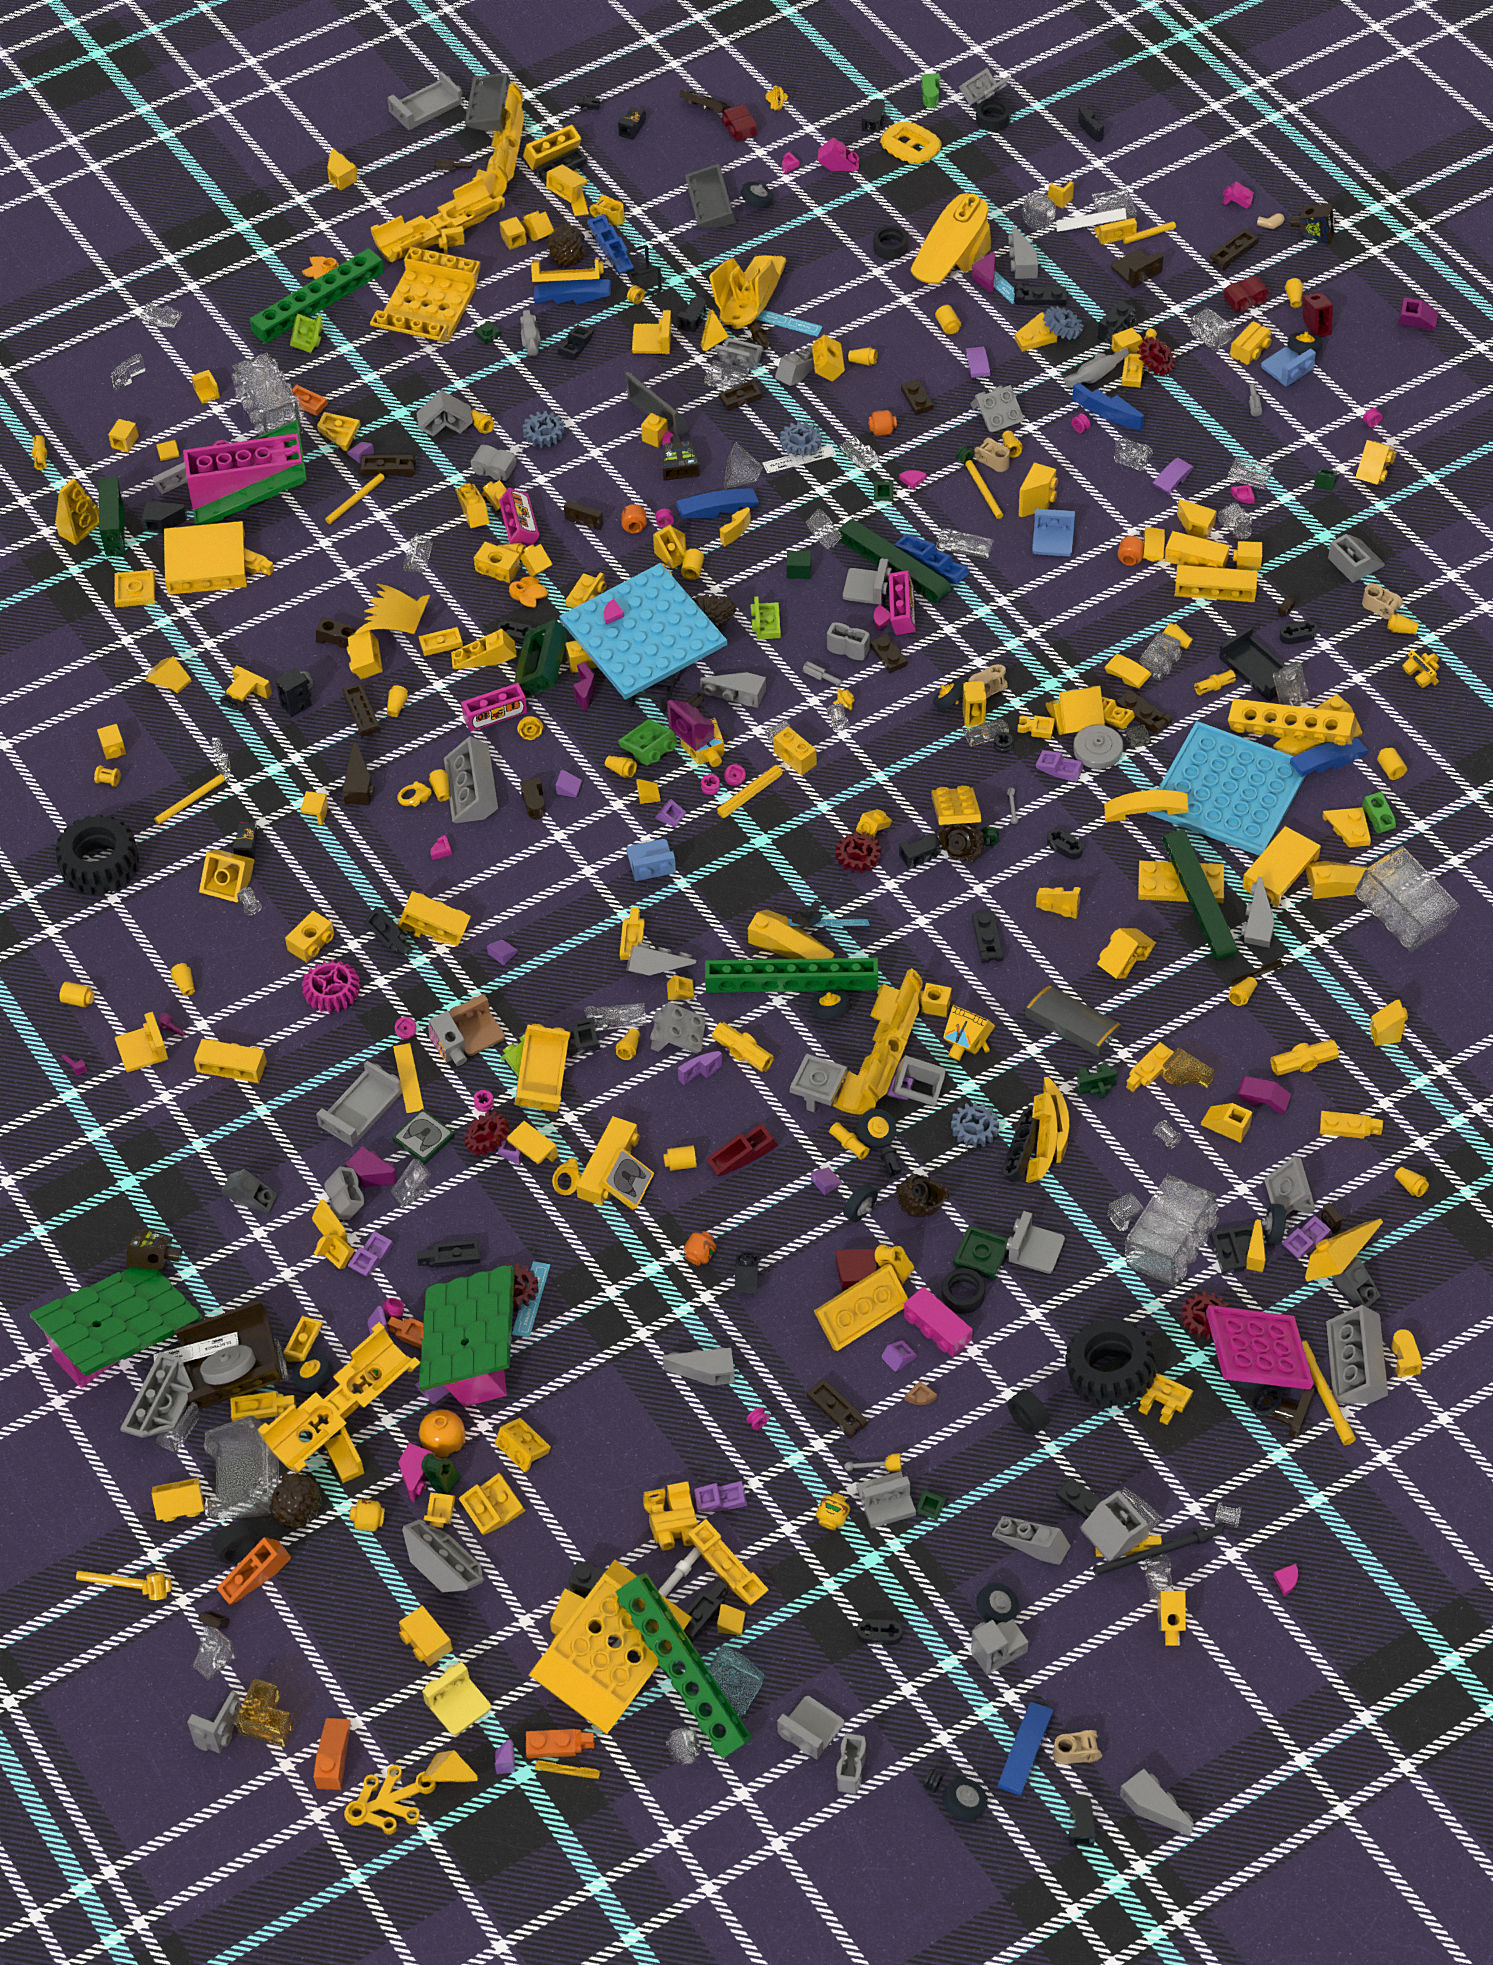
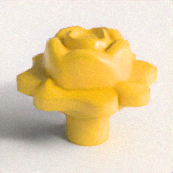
[833,688,855,710]

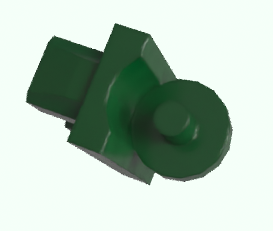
[1077,1062,1118,1099]

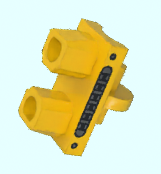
[1402,650,1439,688]

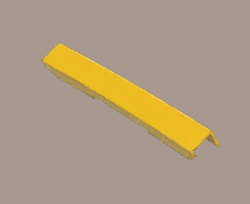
[535,1760,600,1779]

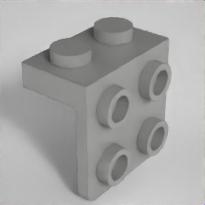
[959,68,1010,105]
[715,338,763,370]
[970,385,1024,433]
[843,558,891,605]
[650,1002,705,1054]
[1006,1211,1065,1274]
[187,1691,244,1754]
[777,1696,844,1760]

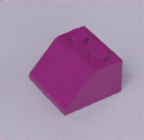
[667,700,715,751]

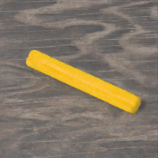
[717,765,782,818]

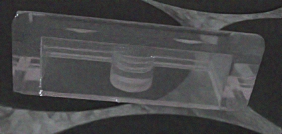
[402,534,433,573]
[963,719,1009,747]

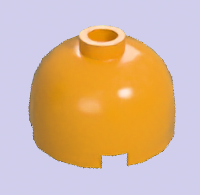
[419,1409,466,1457]

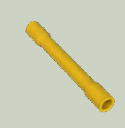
[1302,1341,1356,1445]

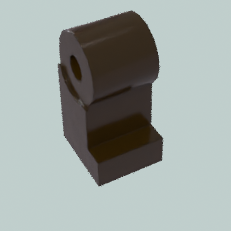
[316,616,356,649]
[520,777,546,819]

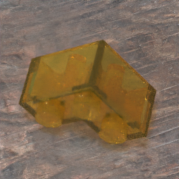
[235,1678,294,1747]

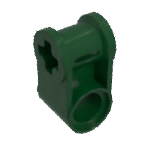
[421,1453,461,1495]

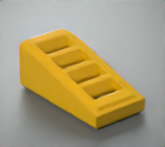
[1245,1219,1266,1272]

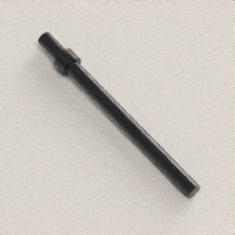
[1093,1525,1223,1576]

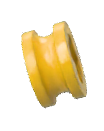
[627,285,645,305]

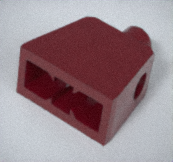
[1302,293,1333,337]
[835,1249,878,1292]

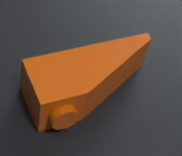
[217,1537,292,1606]
[314,1718,351,1790]

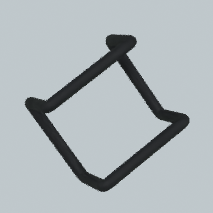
[626,245,662,297]
[628,674,674,713]

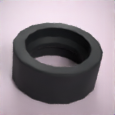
[976,98,1010,132]
[873,225,908,260]
[942,1268,985,1314]
[1007,1389,1050,1435]
[212,1521,260,1564]

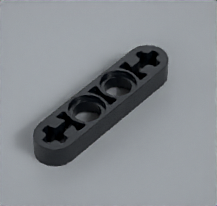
[1002,1106,1040,1182]

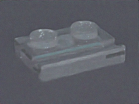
[704,360,749,390]
[1227,457,1274,489]
[1272,661,1310,706]

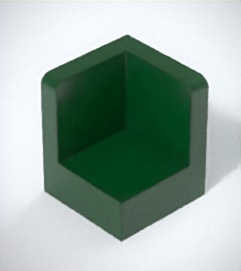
[786,551,811,579]

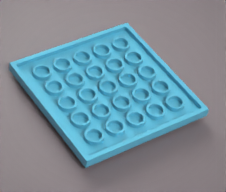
[559,563,727,700]
[1147,721,1307,856]

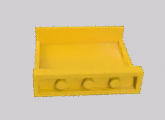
[164,521,247,595]

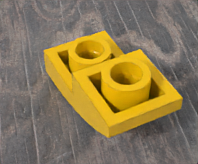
[720,507,751,546]
[1143,527,1165,561]
[1104,654,1151,688]
[1102,697,1135,730]

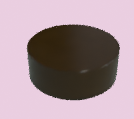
[1277,597,1296,617]

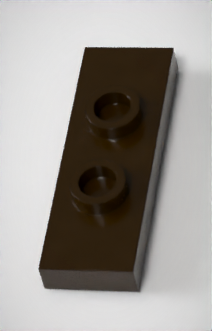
[342,683,380,737]

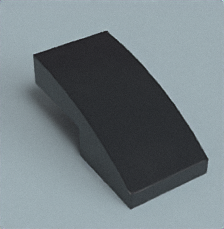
[1078,105,1104,143]
[558,325,594,360]

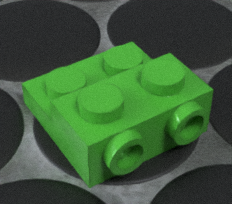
[618,719,678,766]

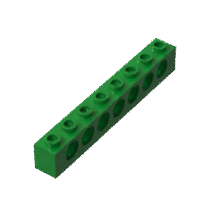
[250,248,384,344]
[705,958,878,993]
[616,1573,753,1759]

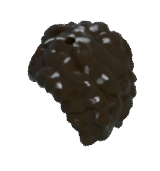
[545,223,586,268]
[691,594,737,629]
[938,823,985,864]
[896,1174,949,1217]
[269,1473,322,1528]

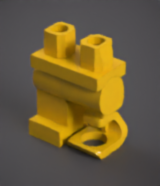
[643,1482,697,1551]

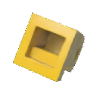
[1391,1330,1423,1378]

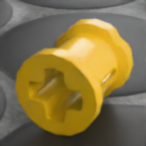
[94,765,121,787]

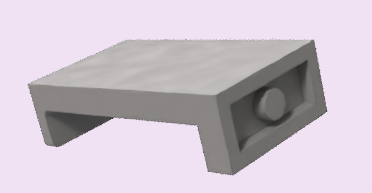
[387,72,463,130]
[316,1061,402,1147]

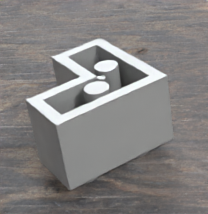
[417,390,473,437]
[971,1619,1028,1675]

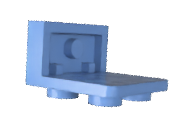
[1261,347,1316,387]
[1032,509,1075,556]
[626,839,676,881]

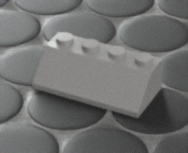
[444,736,498,823]
[1326,1305,1388,1404]

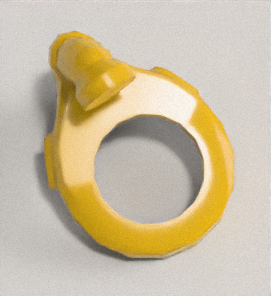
[765,86,788,110]
[397,781,431,807]
[552,1157,581,1195]

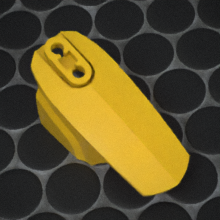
[910,193,991,284]
[710,256,786,329]

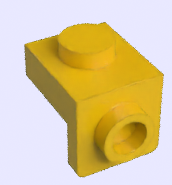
[438,226,465,254]
[481,480,507,511]
[856,809,892,840]
[314,1234,355,1269]
[424,1492,455,1528]

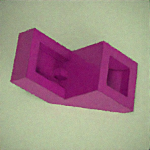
[573,662,595,711]
[1237,1076,1291,1114]

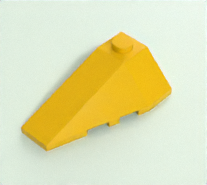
[55,479,99,545]
[1272,694,1362,756]
[1305,861,1397,899]
[748,909,835,959]
[1305,1219,1383,1282]

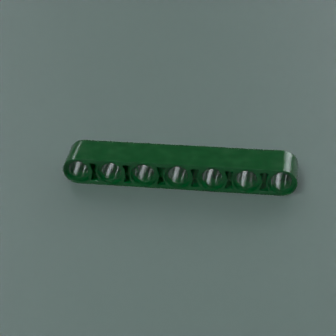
[836,519,951,603]
[1162,829,1238,961]

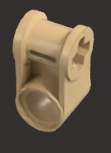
[974,438,1009,472]
[1362,584,1403,619]
[968,664,1007,698]
[1053,1730,1102,1765]

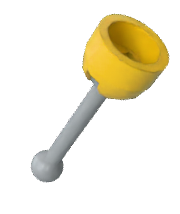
[845,1453,902,1473]

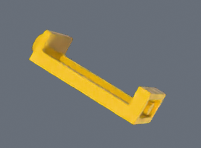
[531,257,604,282]
[1242,826,1321,907]
[514,1024,570,1112]

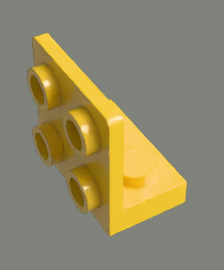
[632,310,672,354]
[115,1012,168,1072]

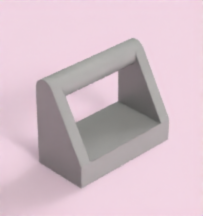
[893,1055,946,1106]

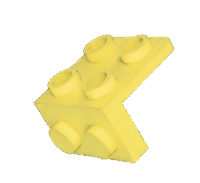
[422,1662,491,1736]

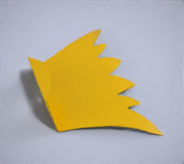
[354,584,430,634]

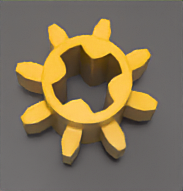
[142,1572,172,1600]

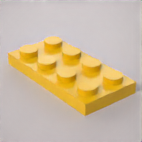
[931,786,981,825]
[1138,861,1224,903]
[814,1264,908,1351]

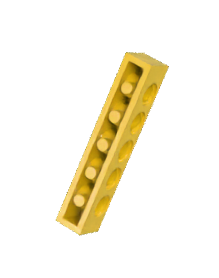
[1228,699,1357,745]

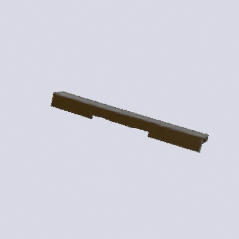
[1231,959,1284,986]

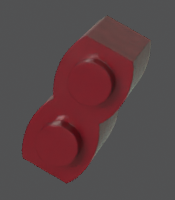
[721,104,757,141]
[1224,275,1269,312]

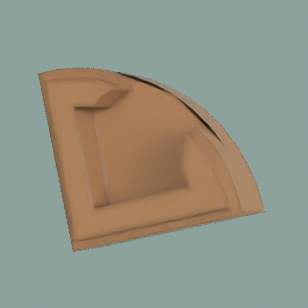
[905,1381,937,1405]

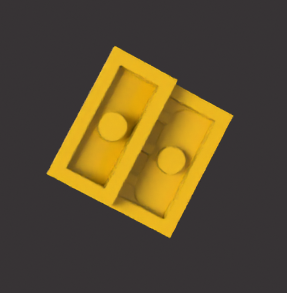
[1059,686,1105,733]
[458,1473,526,1535]

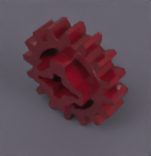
[1137,336,1176,377]
[836,832,881,874]
[464,1111,510,1156]
[507,1263,539,1310]
[1181,1291,1229,1340]

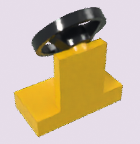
[220,665,272,711]

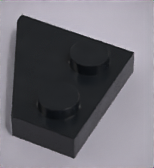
[1210,1225,1254,1274]

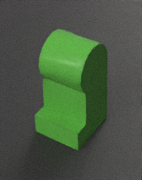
[921,73,940,108]
[1361,791,1396,834]

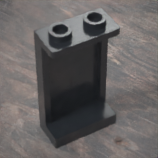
[1219,627,1301,702]

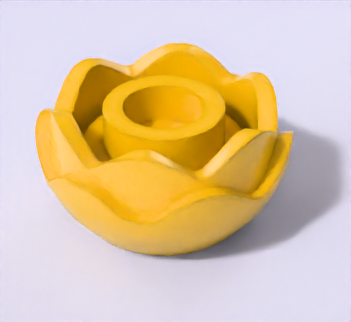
[517,716,543,740]

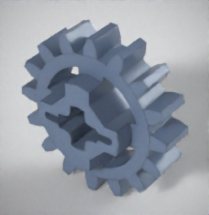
[1043,306,1084,340]
[522,411,565,448]
[780,421,822,457]
[951,1102,999,1148]

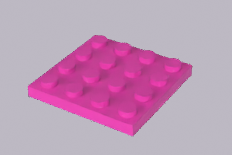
[1206,1305,1314,1389]

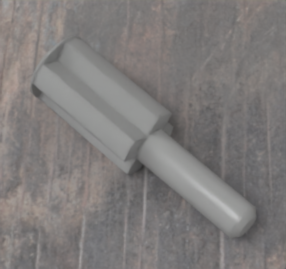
[1249,383,1262,416]
[803,661,842,686]

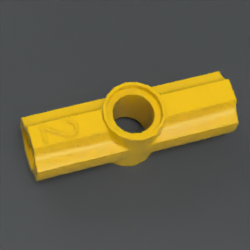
[712,1022,774,1072]
[1270,1039,1339,1076]

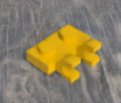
[1139,1373,1193,1425]

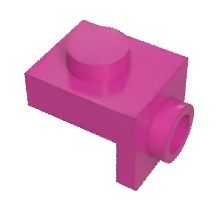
[1223,182,1254,209]

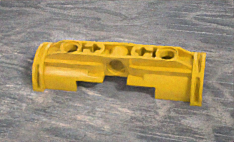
[476,81,525,199]
[370,175,505,262]
[832,968,923,1115]
[258,1322,420,1473]

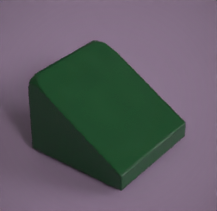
[1314,468,1338,490]
[874,481,893,501]
[916,1489,948,1520]

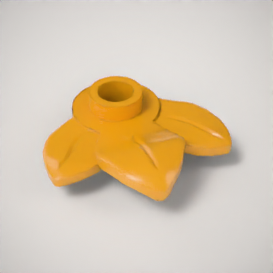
[302,257,339,280]
[509,576,549,608]

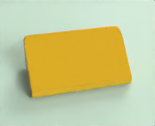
[312,1199,348,1243]
[283,1316,323,1362]

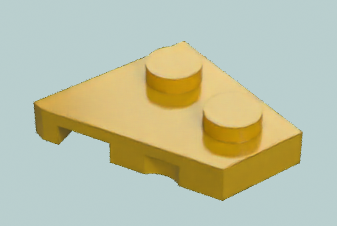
[1015,312,1057,352]
[317,412,360,451]
[1322,807,1371,847]
[1036,887,1081,919]

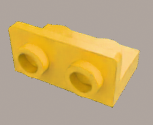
[565,572,606,608]
[495,1418,551,1472]

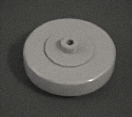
[1073,725,1123,769]
[200,1345,256,1385]

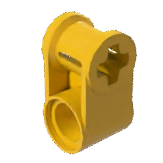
[589,195,625,226]
[875,1244,914,1285]

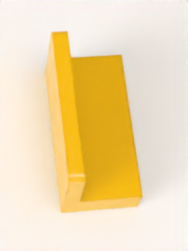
[546,165,588,203]
[1094,218,1137,244]
[507,1121,558,1164]
[324,1426,364,1483]

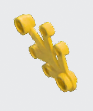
[344,1765,436,1834]

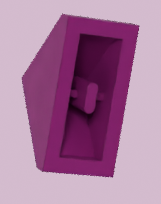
[972,252,995,293]

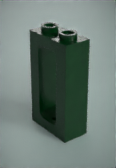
[98,476,125,557]
[513,619,568,699]

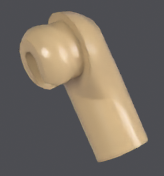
[1257,213,1285,229]

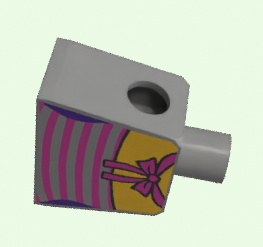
[428,1010,467,1066]

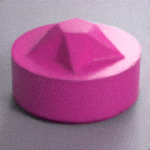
[724,764,746,786]
[395,1017,416,1039]

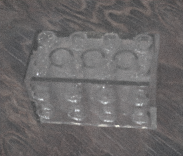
[231,352,303,435]
[1354,845,1460,953]
[1125,1174,1219,1287]

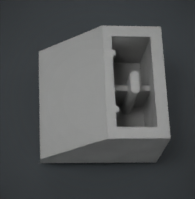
[1328,534,1385,583]
[1080,1490,1148,1562]

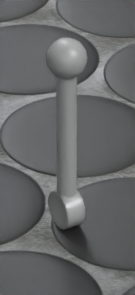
[1007,787,1018,824]

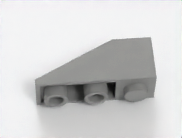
[1008,226,1038,279]
[775,346,814,386]
[700,672,766,708]
[1241,876,1274,948]
[626,942,697,975]
[662,1347,735,1386]
[992,1516,1071,1565]
[1120,1769,1194,1836]

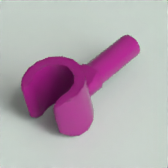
[159,1013,185,1037]
[61,1054,87,1075]

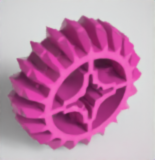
[302,959,360,1014]

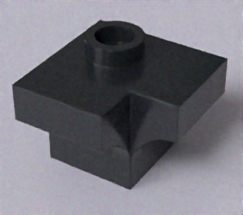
[567,1017,601,1057]

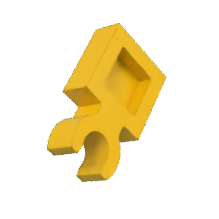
[1017,716,1055,739]

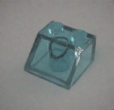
[708,1644,766,1718]

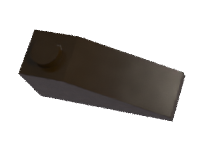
[343,743,375,805]

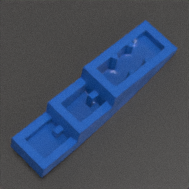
[587,214,635,274]
[533,279,611,305]
[1072,382,1144,431]
[676,488,759,518]
[894,534,969,585]
[1290,737,1369,777]
[997,1702,1054,1796]

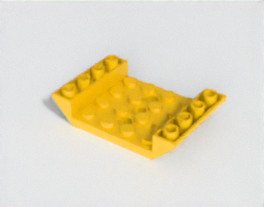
[370,247,480,342]
[529,1560,692,1735]

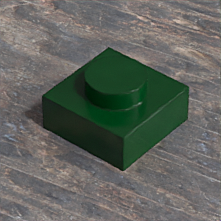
[474,321,501,344]

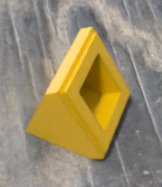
[156,440,179,461]

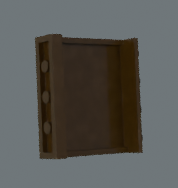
[174,1300,283,1411]

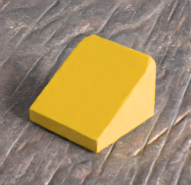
[636,779,660,804]
[667,975,694,1000]
[717,1604,745,1636]

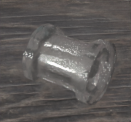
[827,703,849,731]
[766,719,791,744]
[237,887,262,915]
[1153,1120,1182,1149]
[1214,1503,1242,1528]

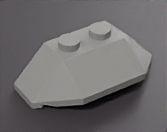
[120,1352,194,1438]
[402,1519,484,1592]

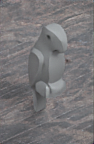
[520,310,541,356]
[1064,347,1129,388]

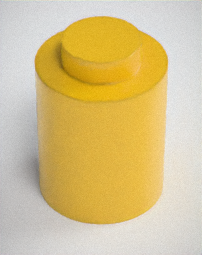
[935,305,961,334]
[681,549,704,580]
[1377,748,1408,780]
[59,981,94,1008]
[663,1145,697,1171]

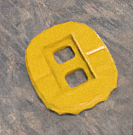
[880,121,942,164]

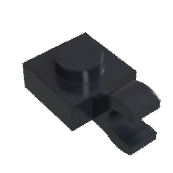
[792,900,823,927]

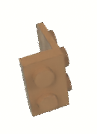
[448,994,505,1056]

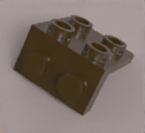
[1111,249,1163,288]

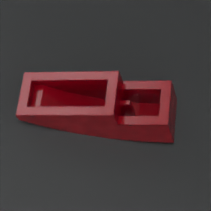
[706,1123,778,1176]

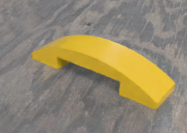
[1104,790,1189,822]
[1043,1077,1069,1163]
[1026,1092,1057,1183]
[688,1519,769,1606]

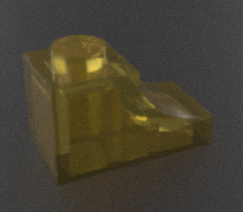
[1162,1047,1214,1088]

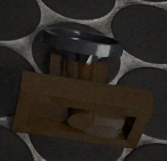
[1252,1386,1314,1439]

